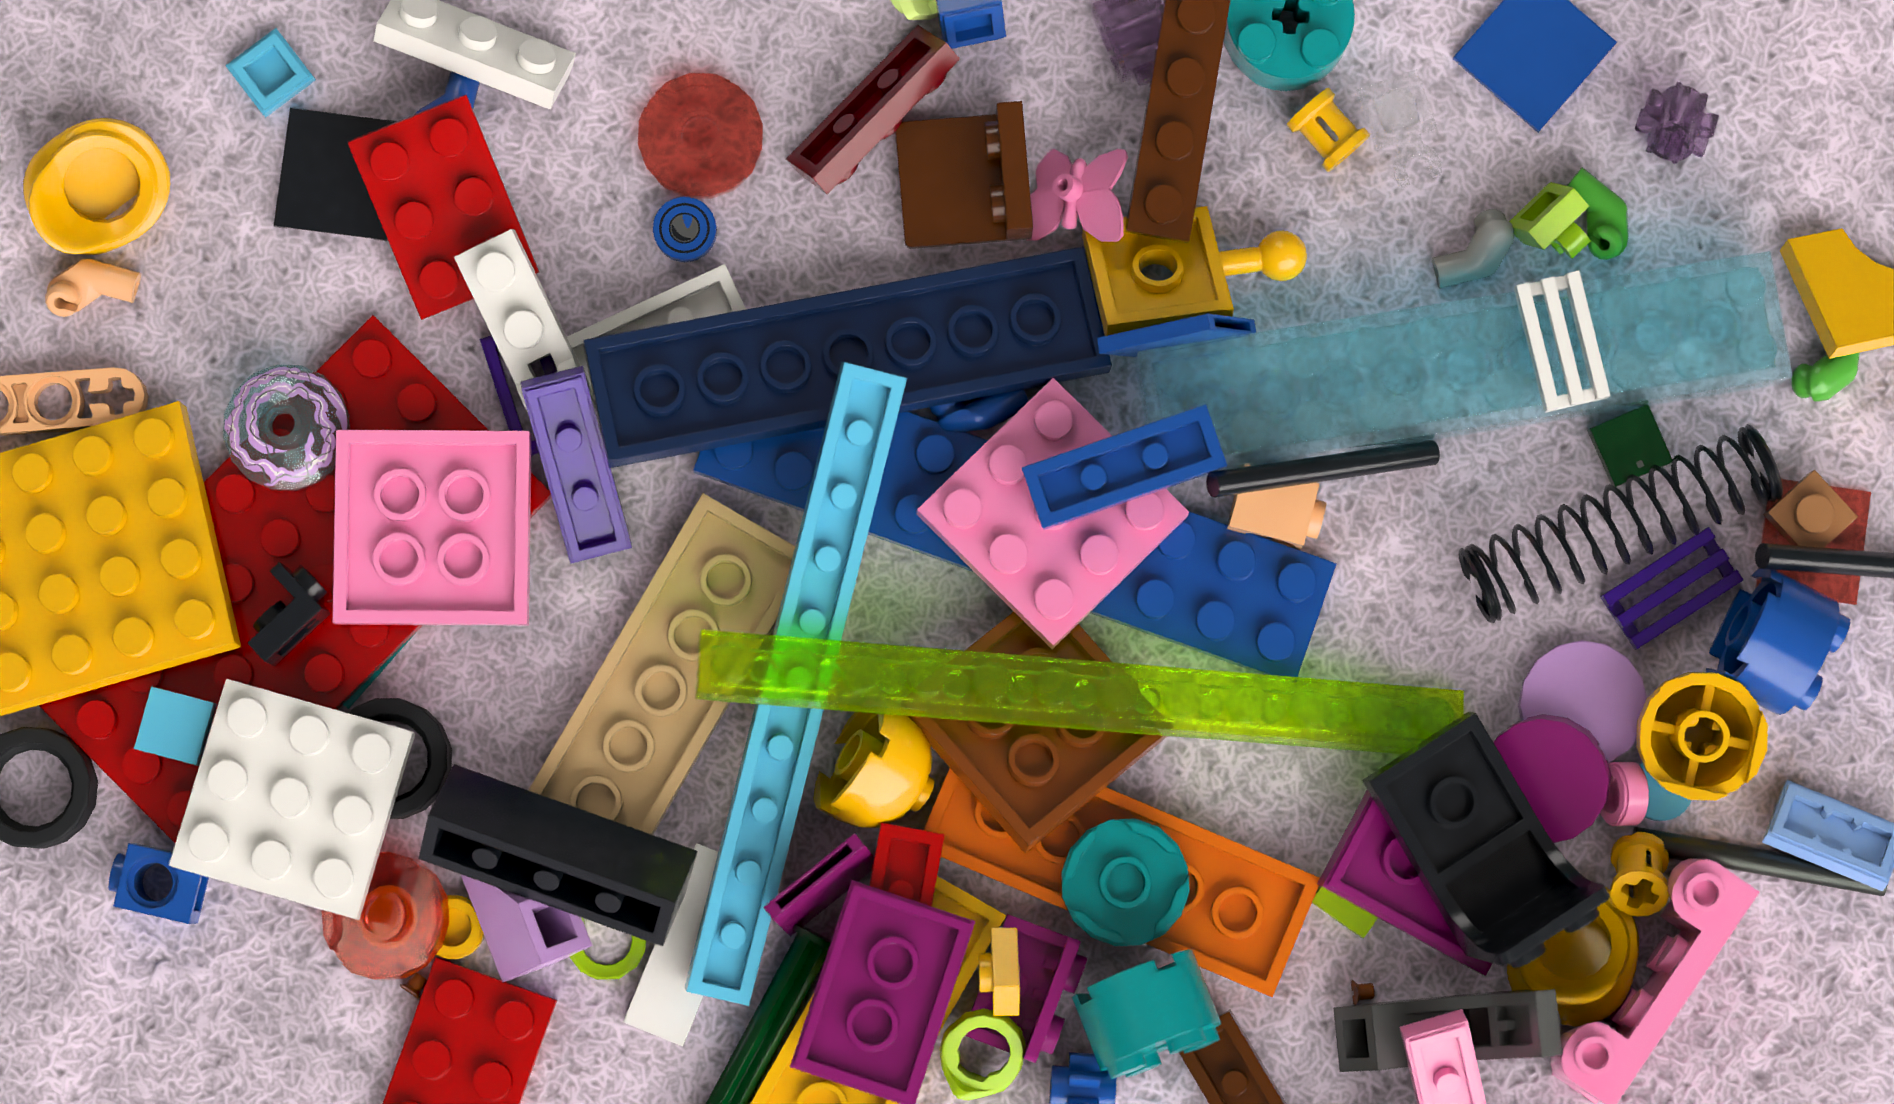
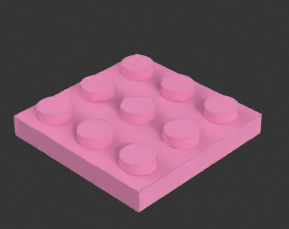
[916,378,1189,649]
[333,430,532,626]

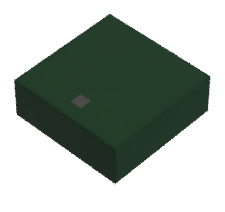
[1587,404,1673,487]

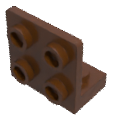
[895,101,1033,249]

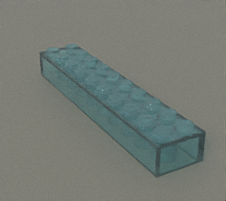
[1134,251,1792,478]

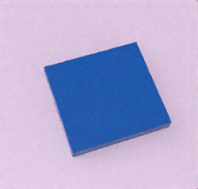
[1452,0,1617,132]
[1097,314,1257,358]

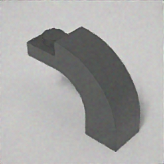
[1333,989,1562,1072]

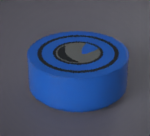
[653,197,717,262]

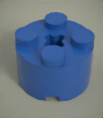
[1706,568,1850,715]

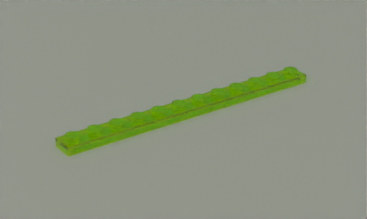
[695,629,1464,754]

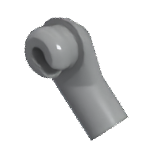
[1432,209,1514,289]

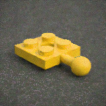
[1082,206,1307,336]

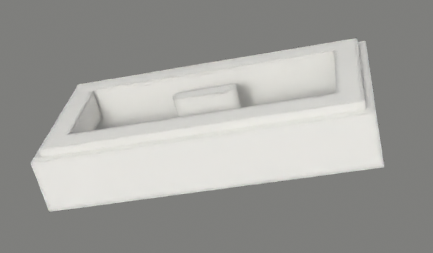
[1514,271,1610,413]

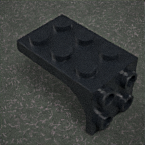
[1362,712,1610,968]

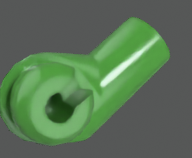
[1567,167,1629,260]

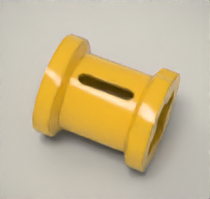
[1286,87,1371,172]
[1610,832,1669,917]

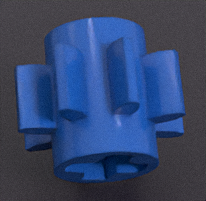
[1049,1052,1117,1104]

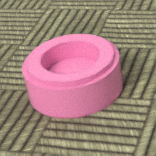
[1600,762,1649,826]

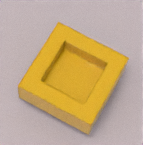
[978,928,1020,1016]

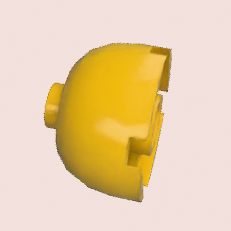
[1636,672,1768,800]
[813,697,934,828]

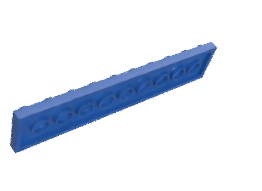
[693,412,1337,685]

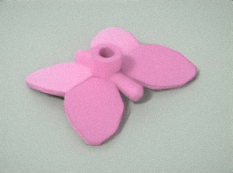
[1027,149,1128,242]

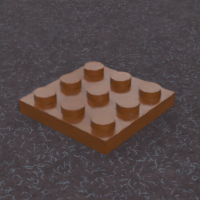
[899,612,1172,853]

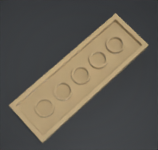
[528,493,795,835]

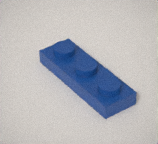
[1021,404,1227,530]

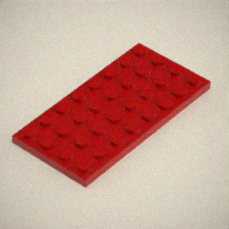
[39,315,552,844]

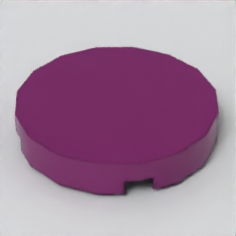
[1494,714,1611,843]

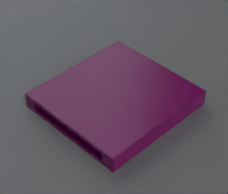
[763,833,875,937]

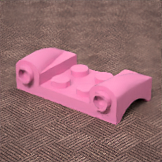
[1550,859,1759,1104]

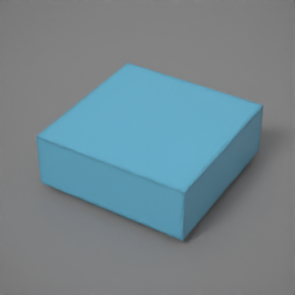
[225,28,316,118]
[134,686,217,766]

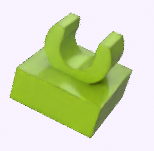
[1509,182,1591,259]

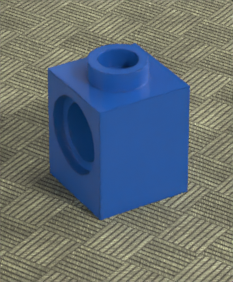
[108,843,209,924]

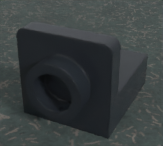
[248,562,331,666]

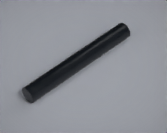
[1755,543,1894,579]

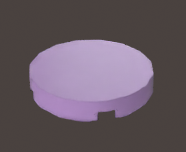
[1518,640,1647,763]

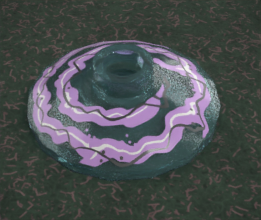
[223,365,350,491]

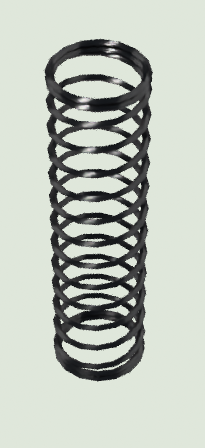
[1458,424,1783,624]

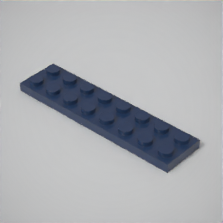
[583,246,1112,468]

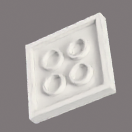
[169,679,415,920]

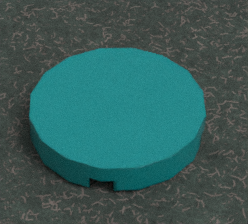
[1061,818,1189,947]

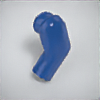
[930,390,1028,432]

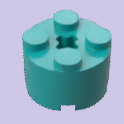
[1224,0,1355,91]
[1072,949,1221,1079]

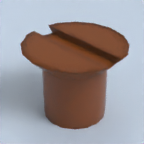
[400,972,427,1000]
[1351,980,1375,1005]

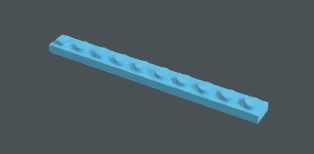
[684,362,907,1006]

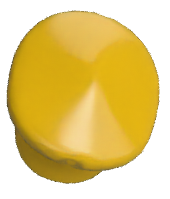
[23,118,171,255]
[1506,887,1639,1026]

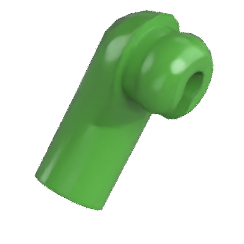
[1791,352,1860,402]

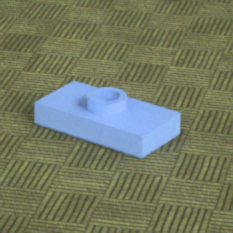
[1762,780,1894,891]

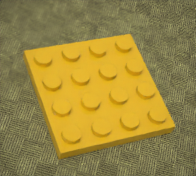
[0,401,241,716]

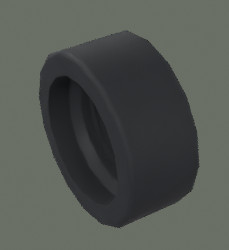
[348,698,452,819]
[0,727,98,849]

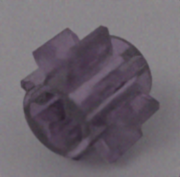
[1635,82,1719,164]

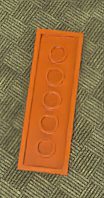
[923,768,1320,997]

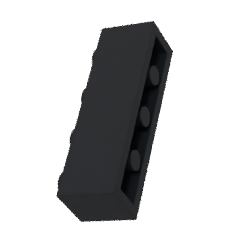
[418,764,698,946]

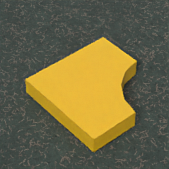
[1779,228,1894,359]

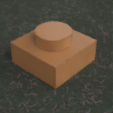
[1763,470,1858,548]

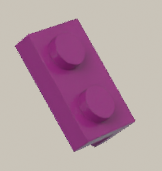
[965,914,1088,1063]

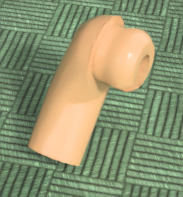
[45,259,141,317]

